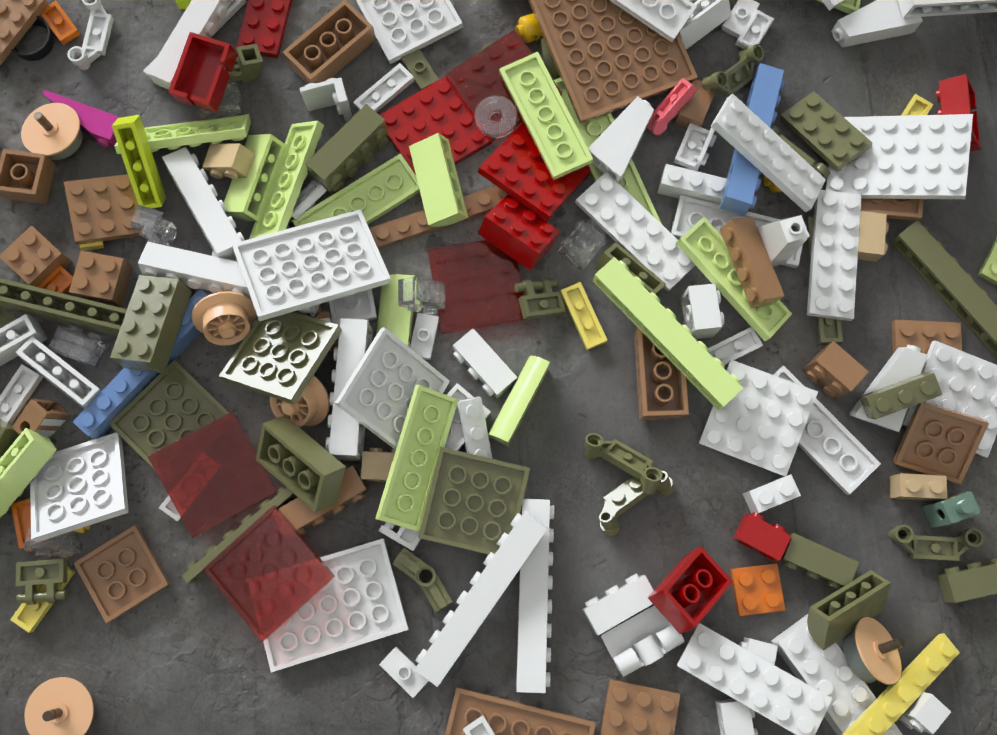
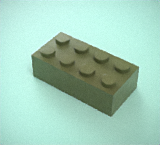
[305,104,390,196]
[110,275,192,373]
[256,416,346,513]

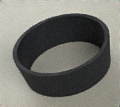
[11,16,54,61]

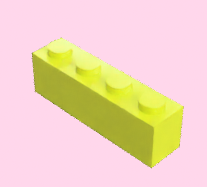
[112,115,167,210]

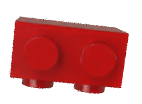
[732,512,792,562]

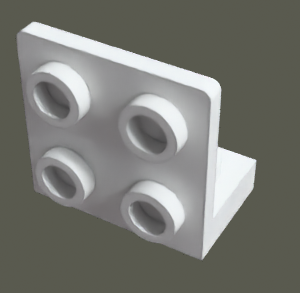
[300,77,353,122]

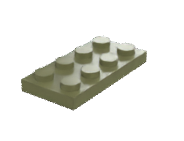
[780,91,873,172]

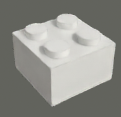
[680,284,724,340]

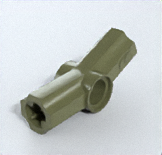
[392,547,453,612]

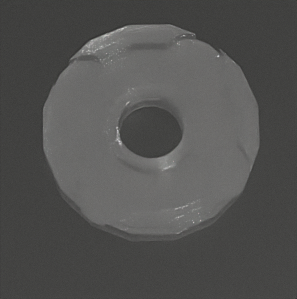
[475,95,518,138]

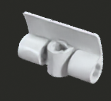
[601,606,685,677]

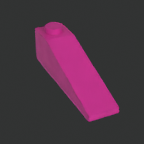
[43,90,121,148]

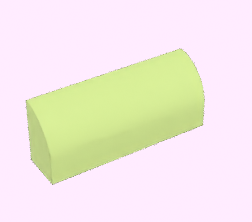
[409,133,468,227]
[224,134,286,222]
[376,274,416,347]
[488,356,550,447]

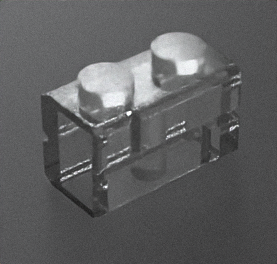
[48,324,107,368]

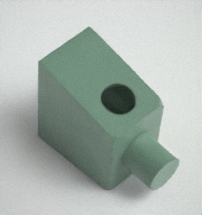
[921,491,981,528]

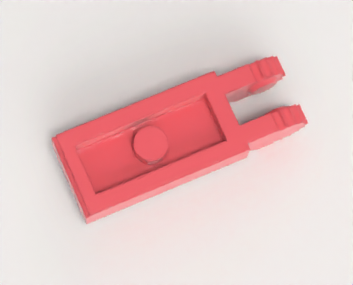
[647,78,698,136]

